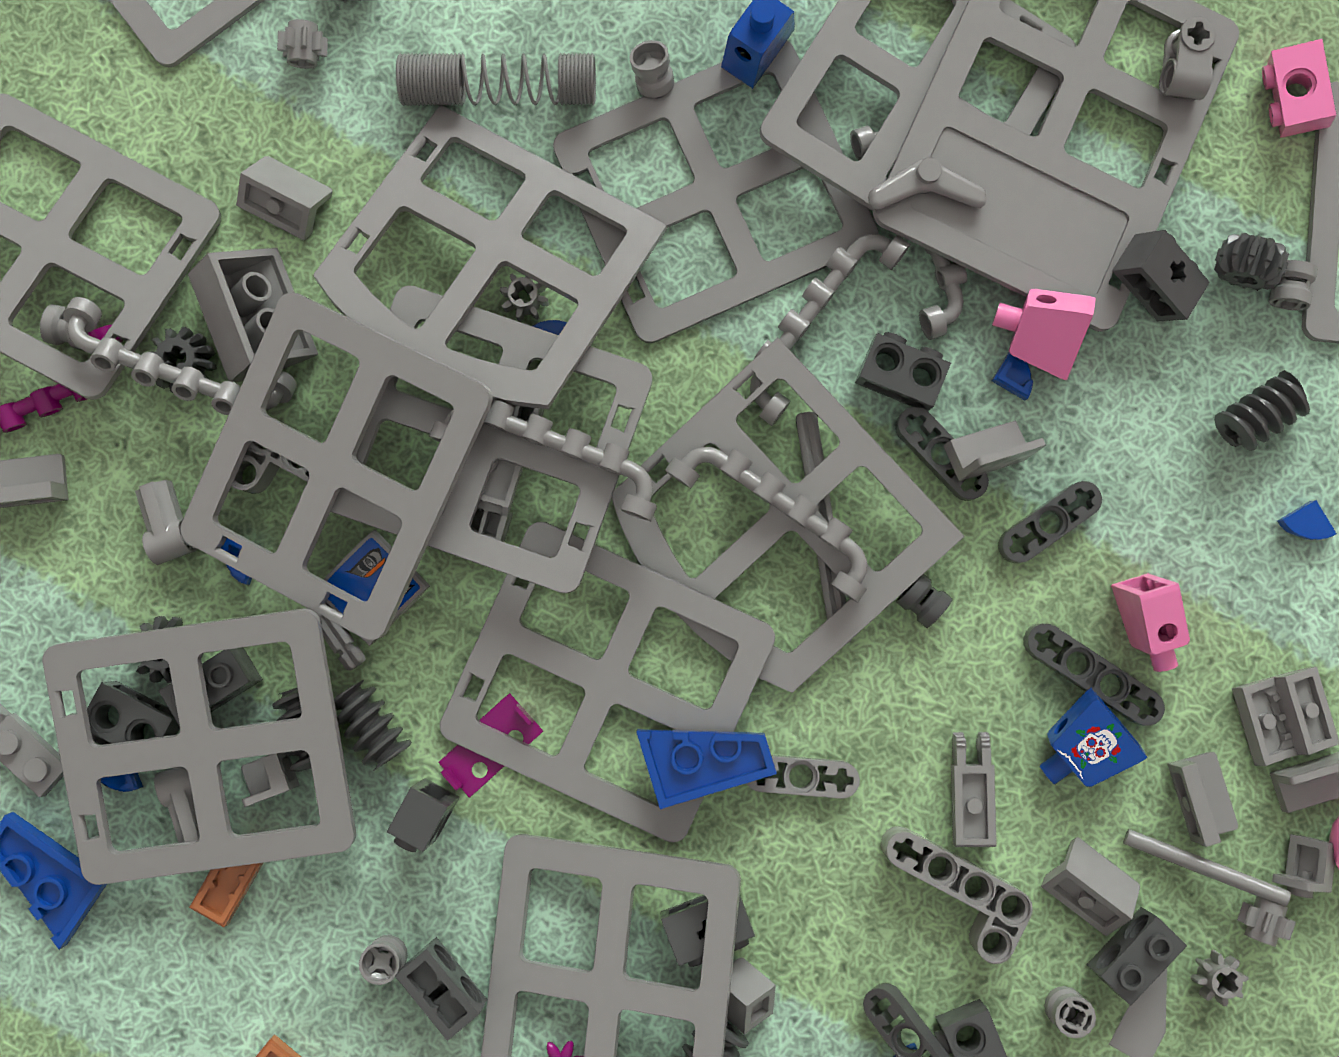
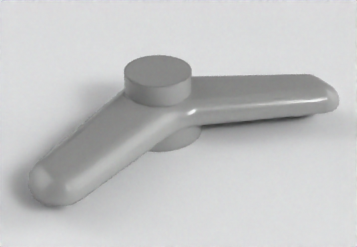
[868,158,986,210]

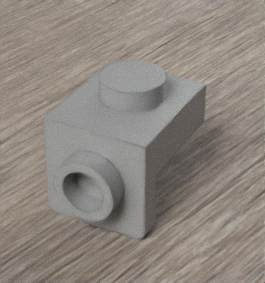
[1272,834,1335,898]

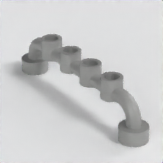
[850,126,967,340]
[750,234,911,426]
[63,297,297,415]
[429,399,657,522]
[665,447,867,603]

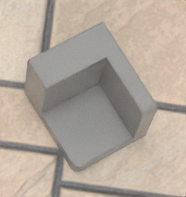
[241,752,300,807]
[727,958,776,1035]

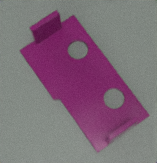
[438,693,543,798]

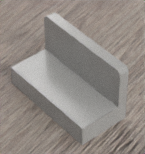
[236,156,333,240]
[944,420,1046,482]
[0,454,68,508]
[1168,751,1238,847]
[1270,752,1339,813]
[1041,837,1140,936]

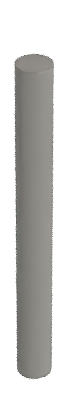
[1123,829,1291,907]

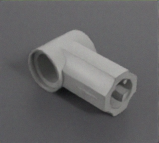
[135,480,197,565]
[154,767,199,843]

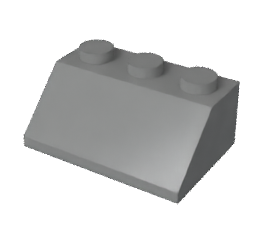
[188,248,318,382]

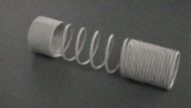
[396,53,596,106]

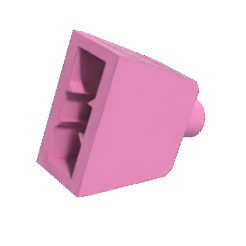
[992,289,1096,380]
[1111,573,1190,672]

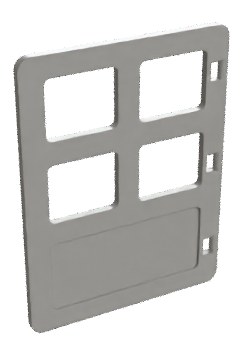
[873,0,1239,332]

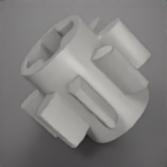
[277,19,328,69]
[500,273,549,322]
[1237,896,1296,947]
[1190,950,1248,1006]

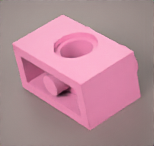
[1262,39,1336,138]

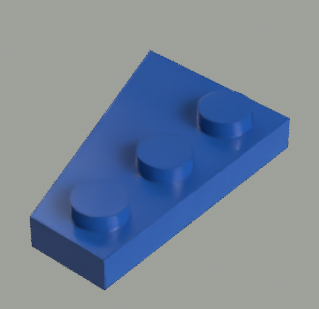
[636,729,777,809]
[0,812,107,950]

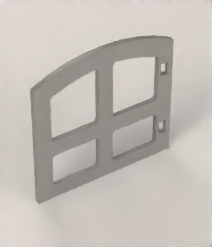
[313,104,667,409]
[612,337,965,693]

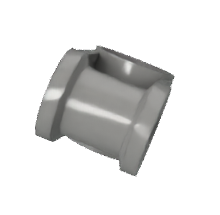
[1159,16,1216,100]

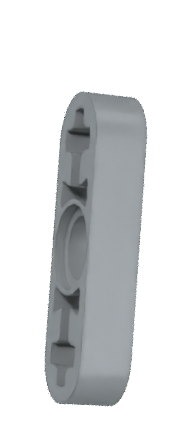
[746,755,860,799]

